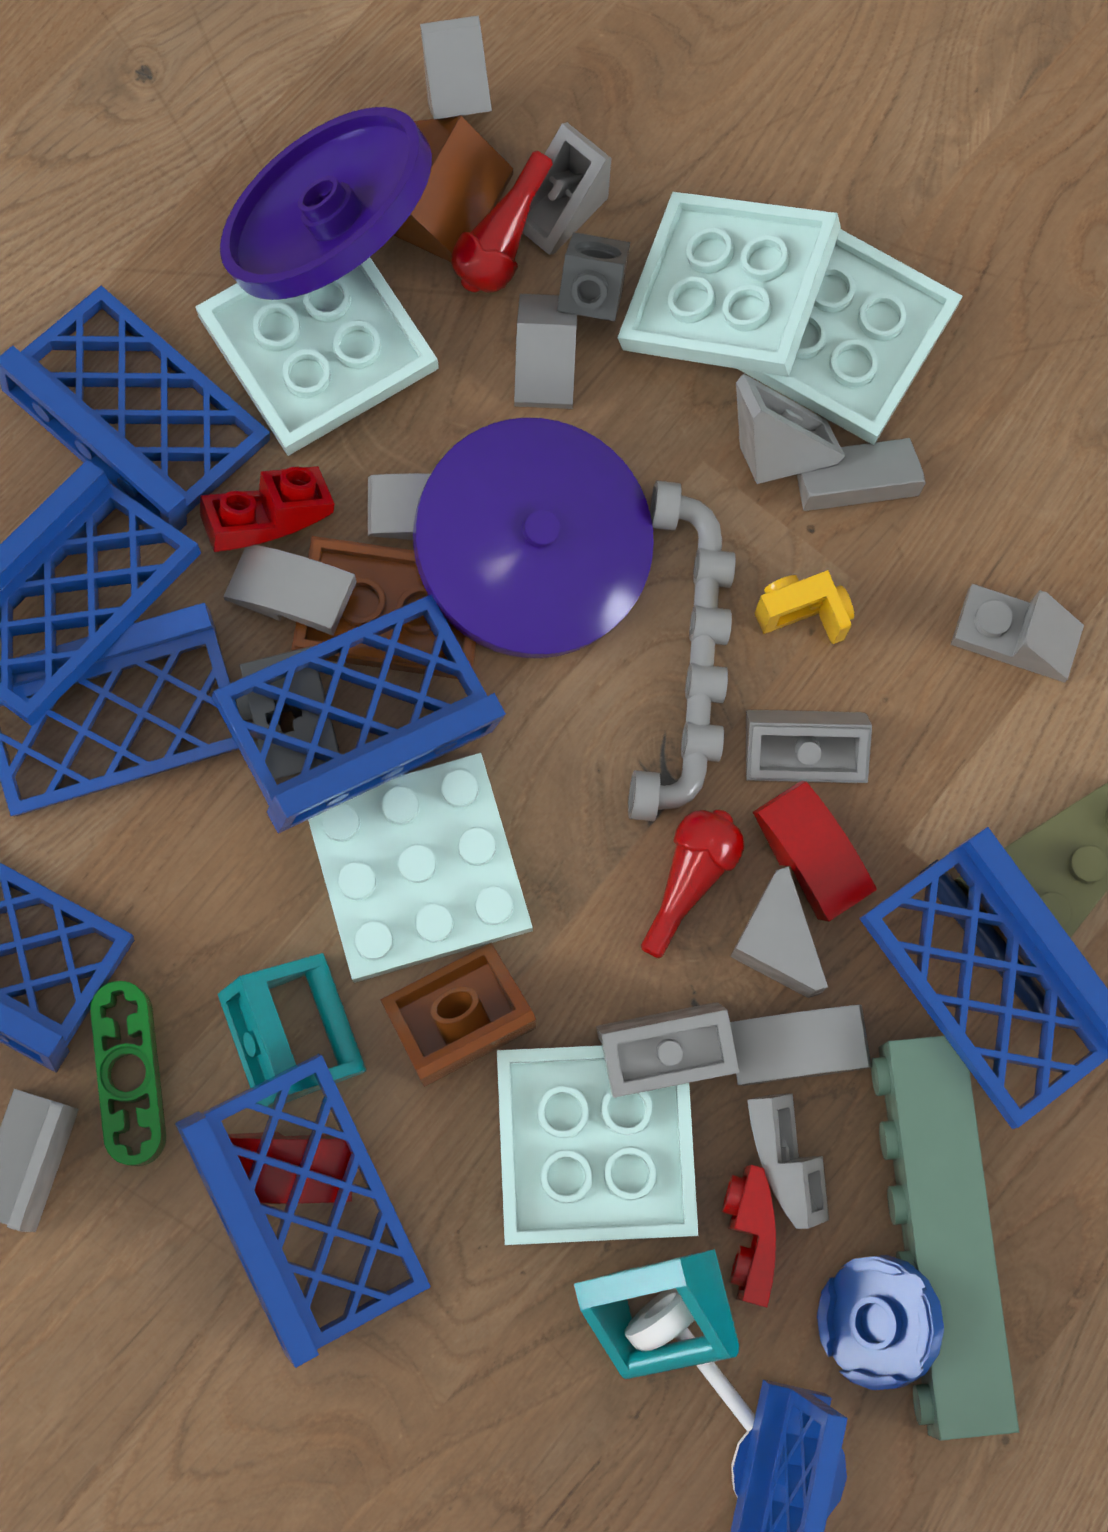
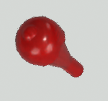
[451,151,553,293]
[641,809,744,959]

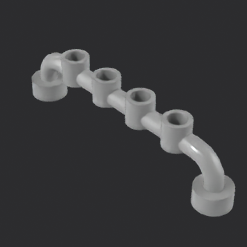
[628,480,736,821]

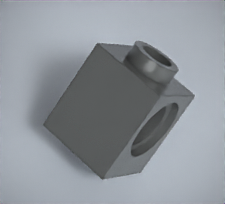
[557,232,631,321]

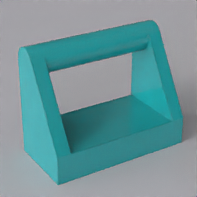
[217,953,367,1108]
[574,1249,739,1379]

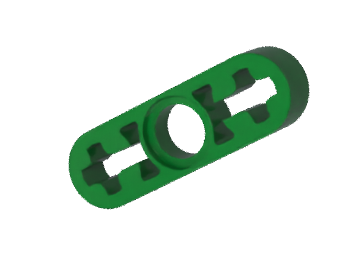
[90,981,166,1166]

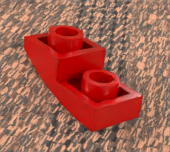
[200,466,335,552]
[753,781,877,922]
[228,1132,352,1204]
[722,1165,776,1308]

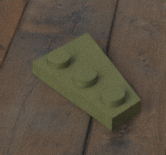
[955,782,1108,938]

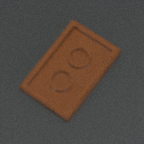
[291,536,477,679]

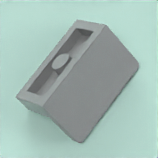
[596,1002,739,1098]
[0,1089,79,1232]

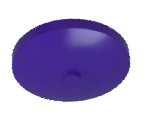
[220,107,432,300]
[413,418,654,658]

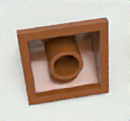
[394,115,513,262]
[380,943,536,1087]

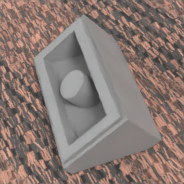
[797,438,926,511]
[746,710,872,783]

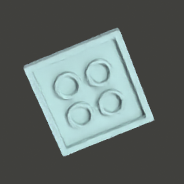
[617,192,841,377]
[738,229,963,445]
[195,257,439,456]
[308,753,533,983]
[497,1045,699,1245]

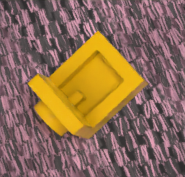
[754,570,854,644]

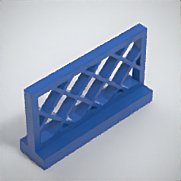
[0,285,270,531]
[0,459,201,726]
[211,595,506,834]
[0,602,240,817]
[859,827,1108,1129]
[0,863,135,1073]
[175,1054,431,1368]
[730,1380,848,1532]

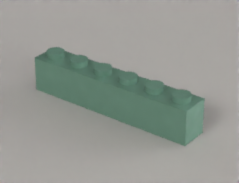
[871,1036,1019,1441]

